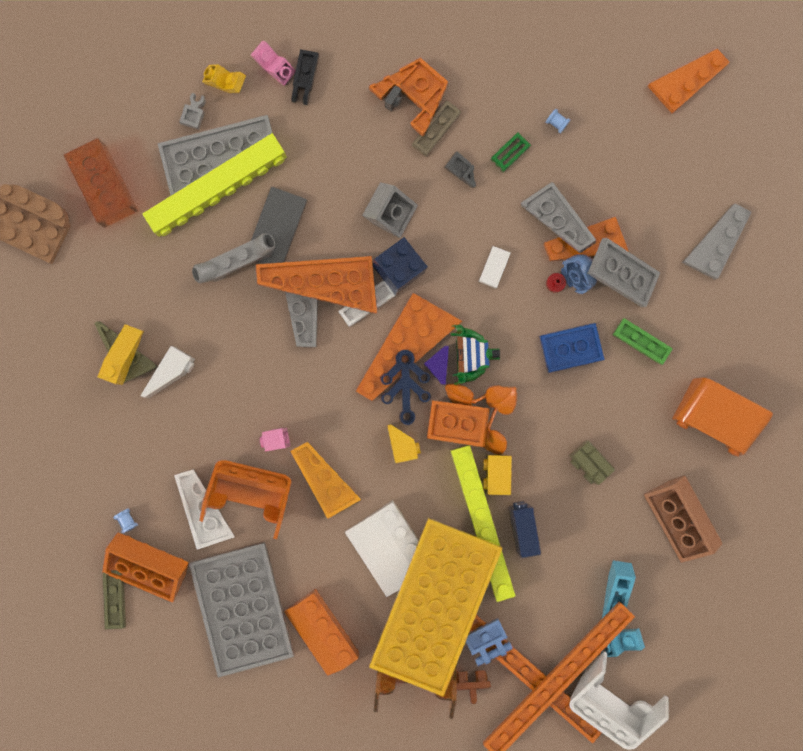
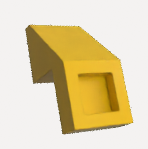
[202,64,246,93]

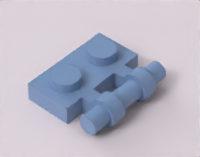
[466,618,513,666]

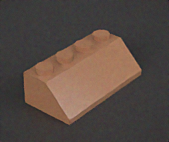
[644,475,723,563]

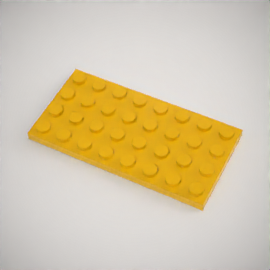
[369,518,503,697]

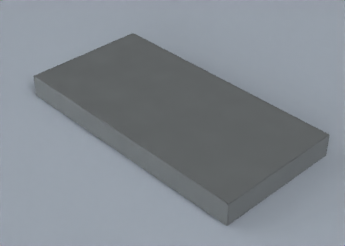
[251,186,307,264]

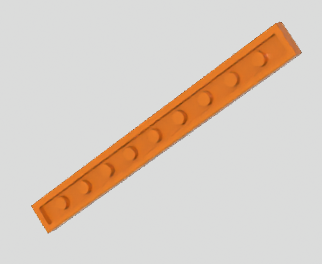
[483,601,635,751]
[469,614,602,744]

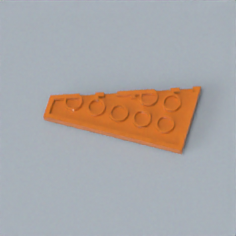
[356,293,462,401]

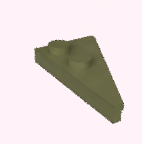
[94,321,158,384]

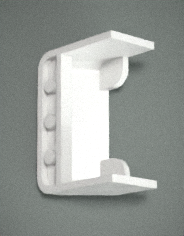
[570,651,669,750]

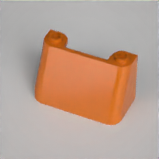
[672,377,773,457]

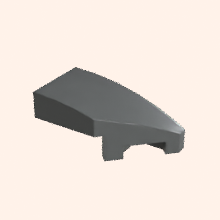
[444,151,476,188]

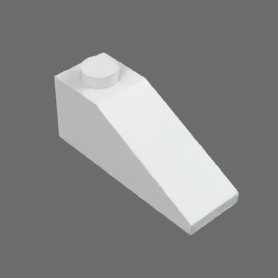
[141,346,195,398]

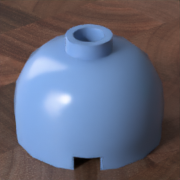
[561,254,598,294]

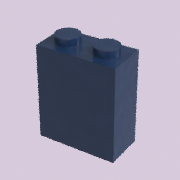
[509,501,541,558]

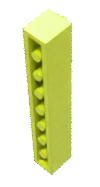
[142,133,287,237]
[450,445,516,602]

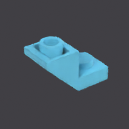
[600,628,645,657]

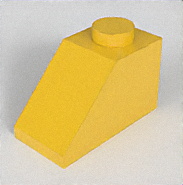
[387,424,421,463]

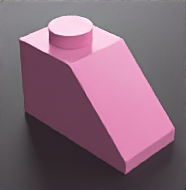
[260,428,291,451]

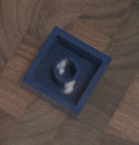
[372,237,428,295]

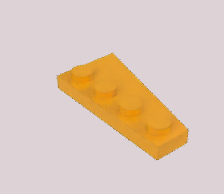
[290,442,361,519]

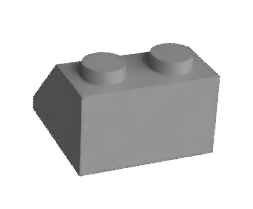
[362,182,418,238]

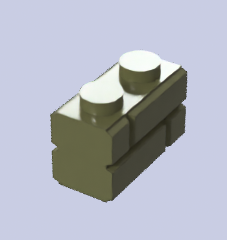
[569,440,615,485]

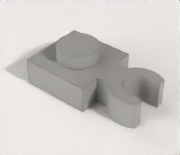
[179,93,206,130]

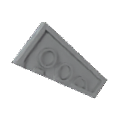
[521,182,596,253]
[682,204,752,280]
[285,292,318,347]

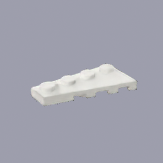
[174,469,235,550]

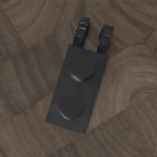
[291,49,319,105]

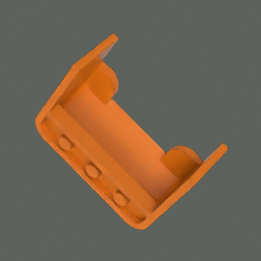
[199,460,291,539]

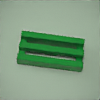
[490,132,531,173]

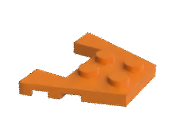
[369,58,448,136]

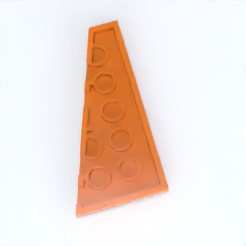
[256,256,377,314]

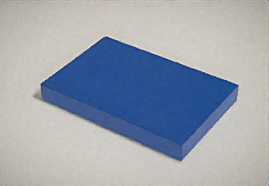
[539,323,605,373]

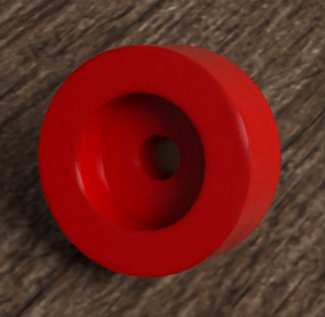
[546,273,566,293]

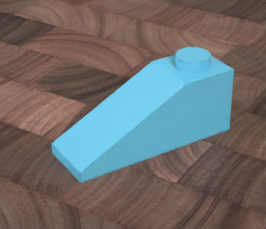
[602,560,636,618]

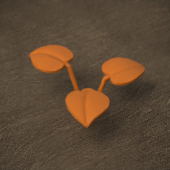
[445,384,517,455]

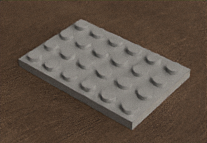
[189,542,294,677]

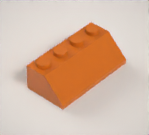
[102,532,189,603]
[284,589,359,676]

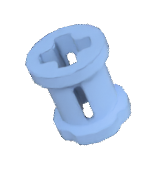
[546,109,571,134]
[113,508,138,534]

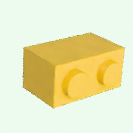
[482,455,512,495]

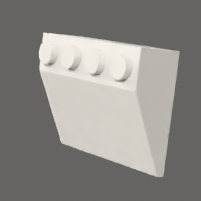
[345,500,419,597]

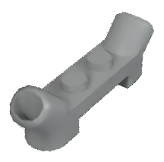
[192,233,276,284]

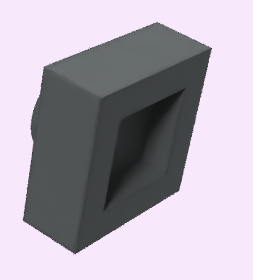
[385,86,402,111]

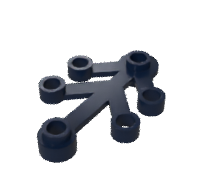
[380,350,431,425]

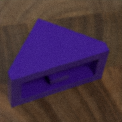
[424,346,449,385]

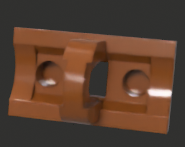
[454,670,491,704]

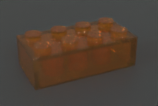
[64,138,138,228]

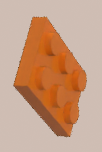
[427,400,490,447]

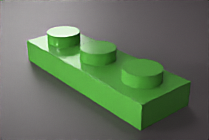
[612,318,673,365]

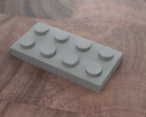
[588,238,660,307]

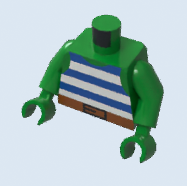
[451,325,500,385]

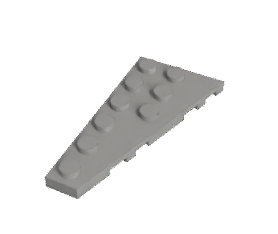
[158,115,273,195]

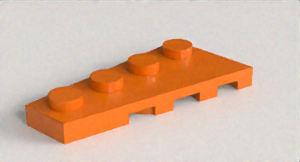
[647,48,730,114]
[544,217,629,261]

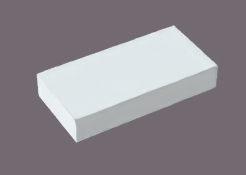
[479,246,510,289]

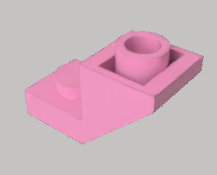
[251,41,296,86]

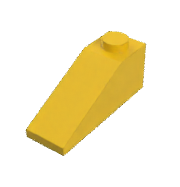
[97,324,144,385]

